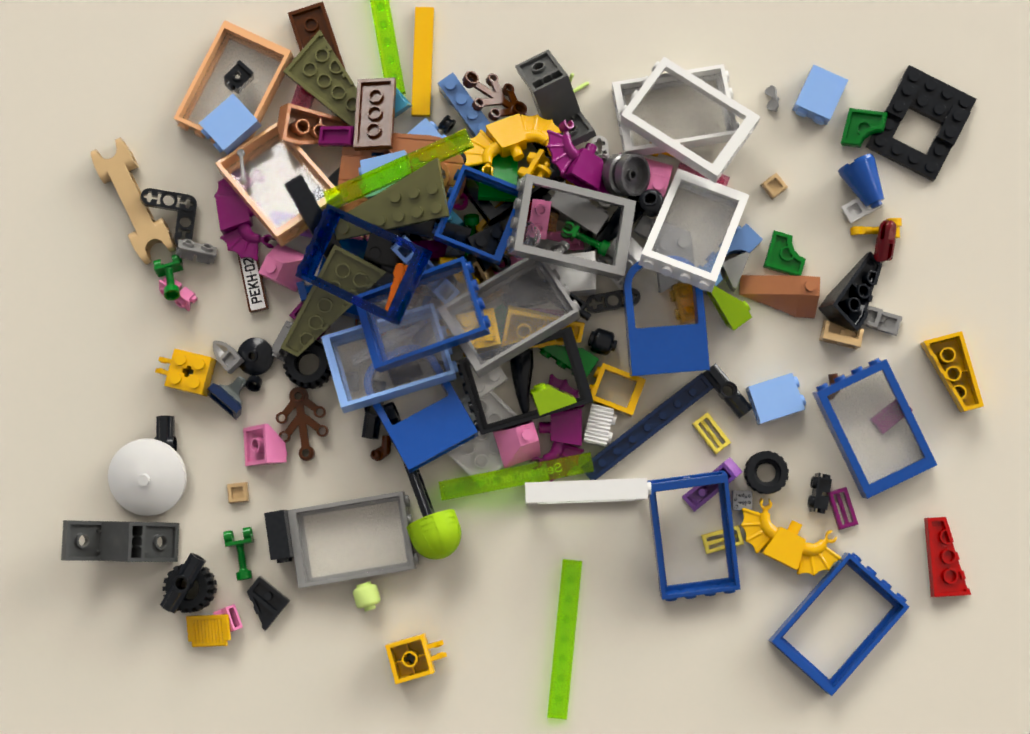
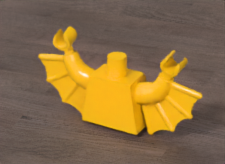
[464,113,562,176]
[740,498,842,576]

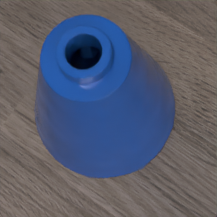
[838,153,884,209]

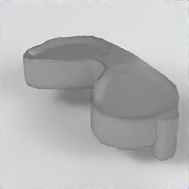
[765,85,779,112]

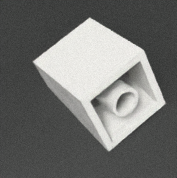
[546,251,596,296]

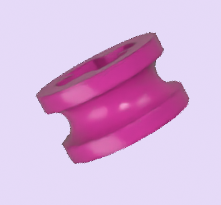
[453,193,468,211]

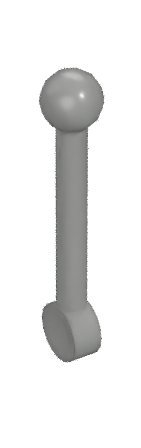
[237,149,247,185]

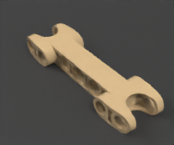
[91,137,176,265]

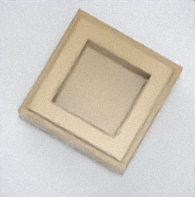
[761,173,788,200]
[227,482,249,504]

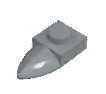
[213,341,244,374]

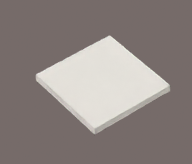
[447,391,517,488]

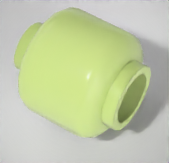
[353,581,381,611]

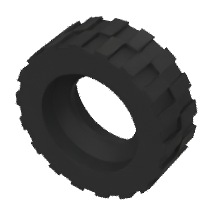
[744,451,789,494]

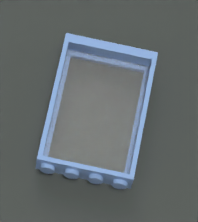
[321,303,459,413]

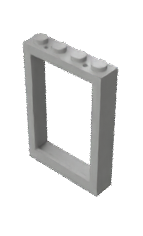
[507,174,636,279]

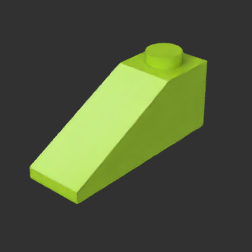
[706,285,752,330]

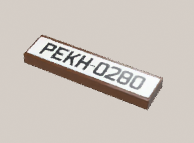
[237,254,269,313]

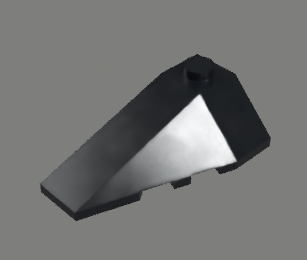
[818,251,882,332]

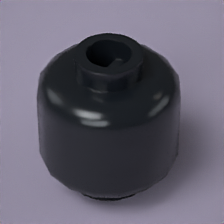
[639,189,664,217]
[587,328,617,356]

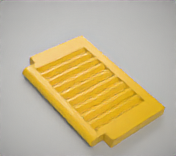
[186,614,231,647]

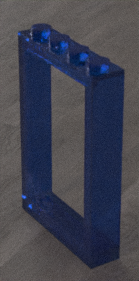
[295,204,433,325]

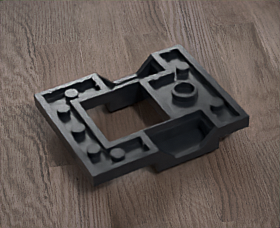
[866,65,976,181]
[364,219,472,299]

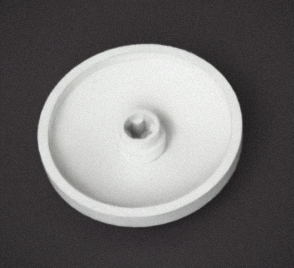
[108,438,187,516]

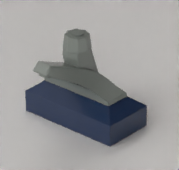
[207,376,247,420]

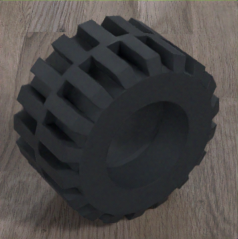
[283,340,332,389]
[163,564,217,613]

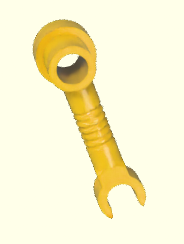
[850,218,902,238]

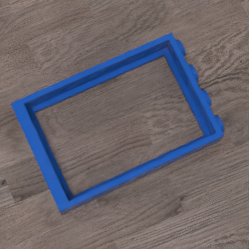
[647,470,741,601]
[769,553,909,696]

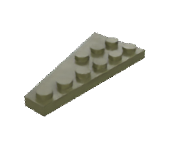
[283,30,357,127]
[333,158,450,241]
[281,244,386,357]

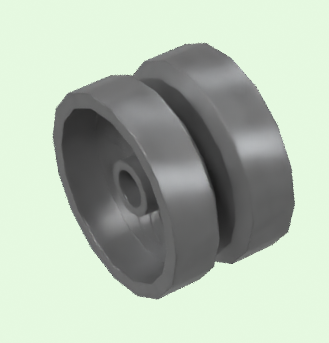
[602,154,650,196]

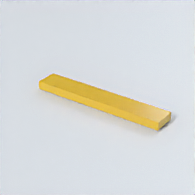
[411,7,434,117]

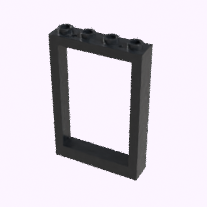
[457,327,594,435]

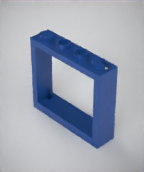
[432,164,519,266]

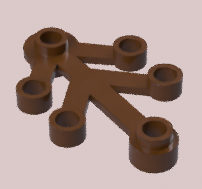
[462,71,527,121]
[276,387,329,461]

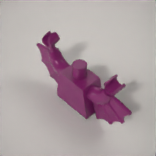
[547,119,622,194]
[214,167,276,261]
[529,374,584,482]

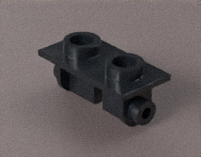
[807,473,832,514]

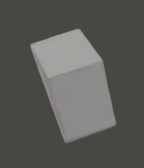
[721,252,750,292]

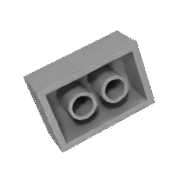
[550,191,609,239]

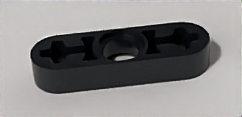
[586,288,641,313]

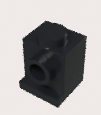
[224,60,254,94]

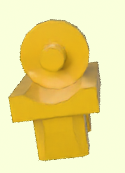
[517,149,552,188]

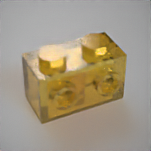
[669,283,695,324]

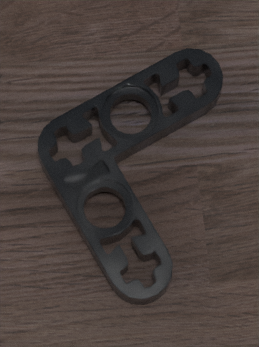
[140,188,197,248]

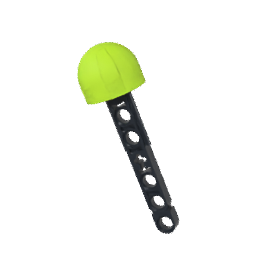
[383,402,461,560]

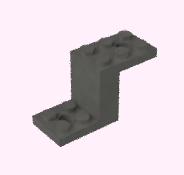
[515,50,596,146]
[61,520,179,562]

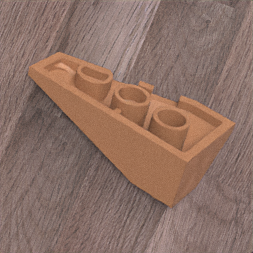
[277,103,348,145]
[739,275,820,319]

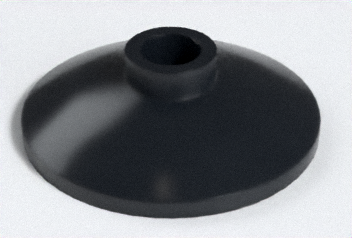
[237,338,274,376]

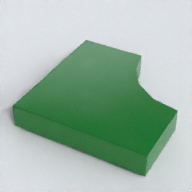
[841,108,888,148]
[763,230,806,276]

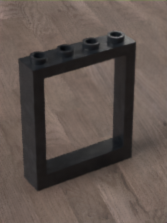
[461,142,566,226]

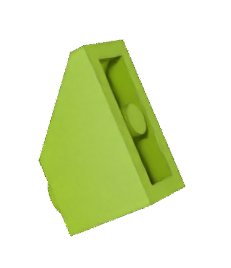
[530,383,577,415]

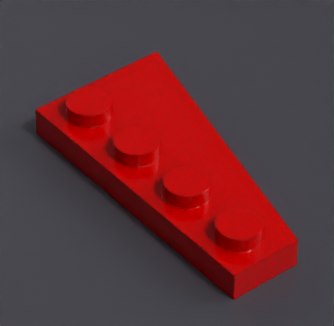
[924,517,971,597]

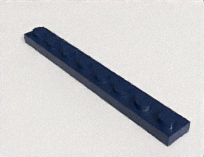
[580,373,714,480]

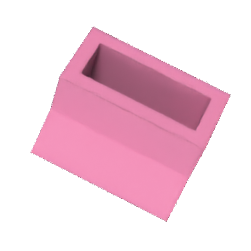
[213,604,243,632]

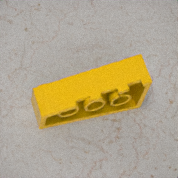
[920,331,984,413]

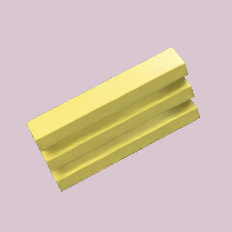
[692,412,731,455]
[701,525,744,554]

